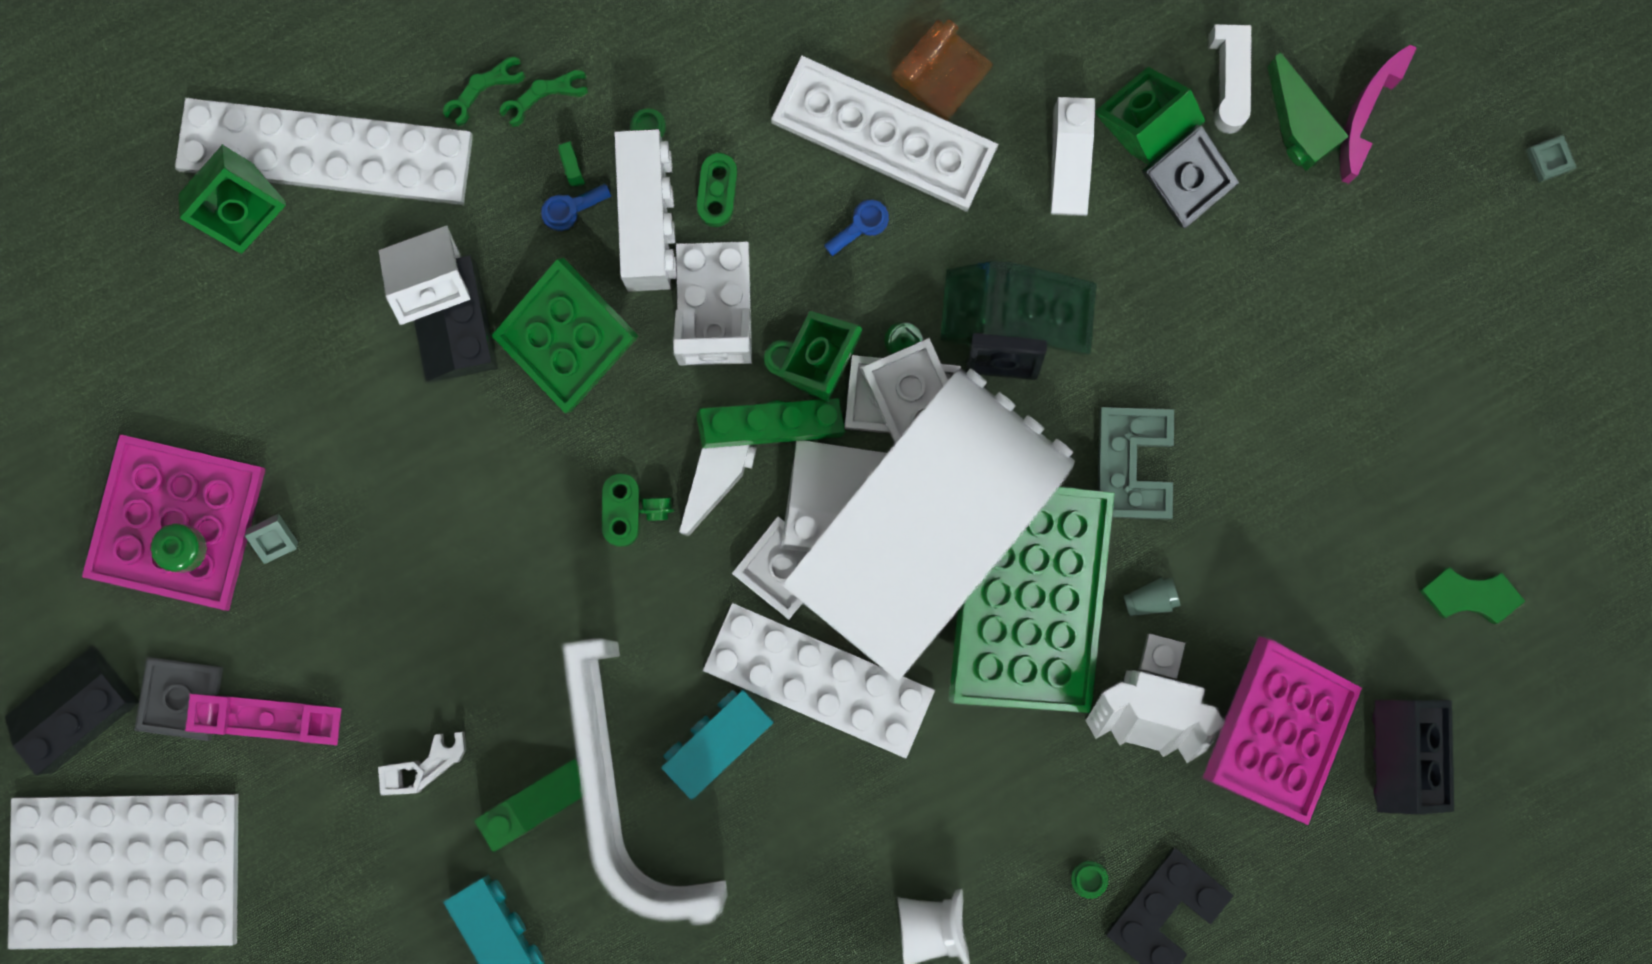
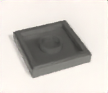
[134,657,223,741]

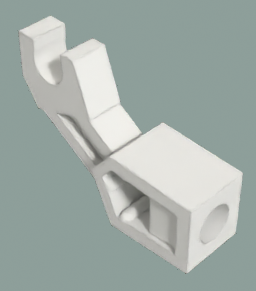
[378,732,466,795]

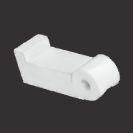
[1209,25,1251,134]

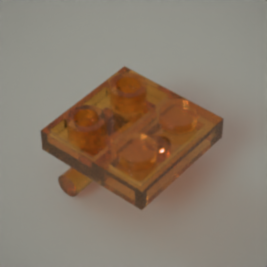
[892,20,993,121]

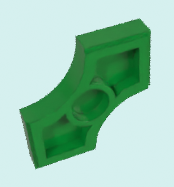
[1419,567,1525,624]

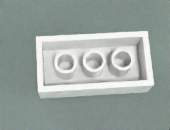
[615,130,677,292]

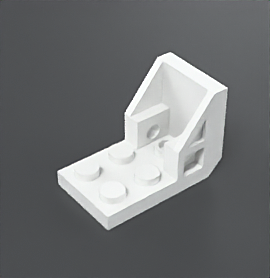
[674,242,752,365]

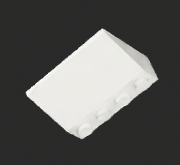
[781,440,888,552]

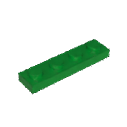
[696,398,845,449]

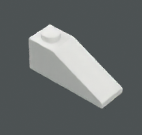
[1051,97,1095,216]
[679,445,757,536]

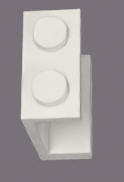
[378,225,470,325]

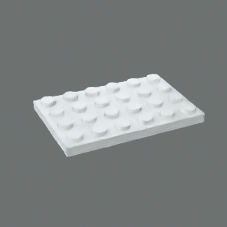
[8,794,239,949]

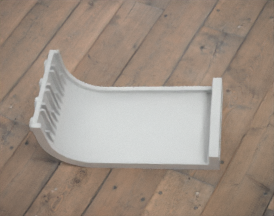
[782,368,1075,681]
[564,639,728,923]

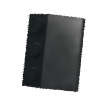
[414,256,498,383]
[5,645,139,775]
[1372,700,1455,815]

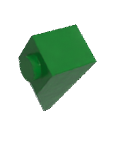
[1267,52,1349,171]
[474,758,584,853]

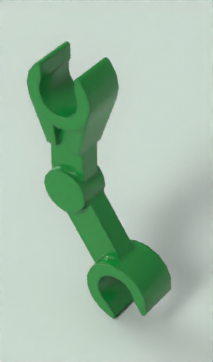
[443,57,526,126]
[499,70,588,127]

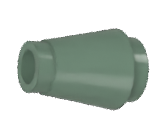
[1124,577,1181,617]

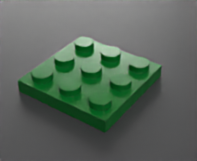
[491,257,639,414]

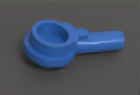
[541,184,611,231]
[824,200,889,256]

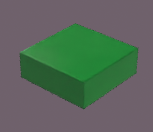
[558,141,585,188]

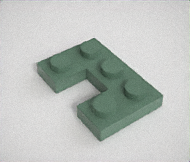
[1098,407,1174,520]

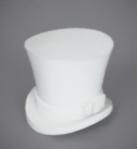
[898,889,970,964]

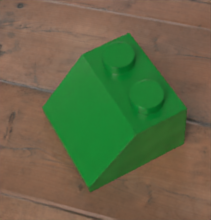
[1095,66,1205,165]
[178,144,286,254]
[777,311,862,401]

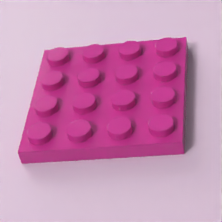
[82,434,266,611]
[1203,636,1362,825]

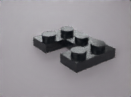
[1104,847,1234,964]

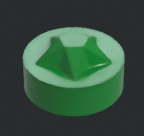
[884,322,923,355]

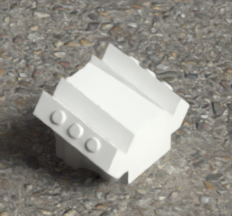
[1085,670,1225,763]

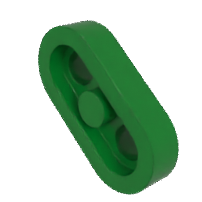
[697,153,738,227]
[602,473,640,547]

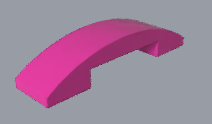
[1340,45,1417,184]
[185,694,342,745]

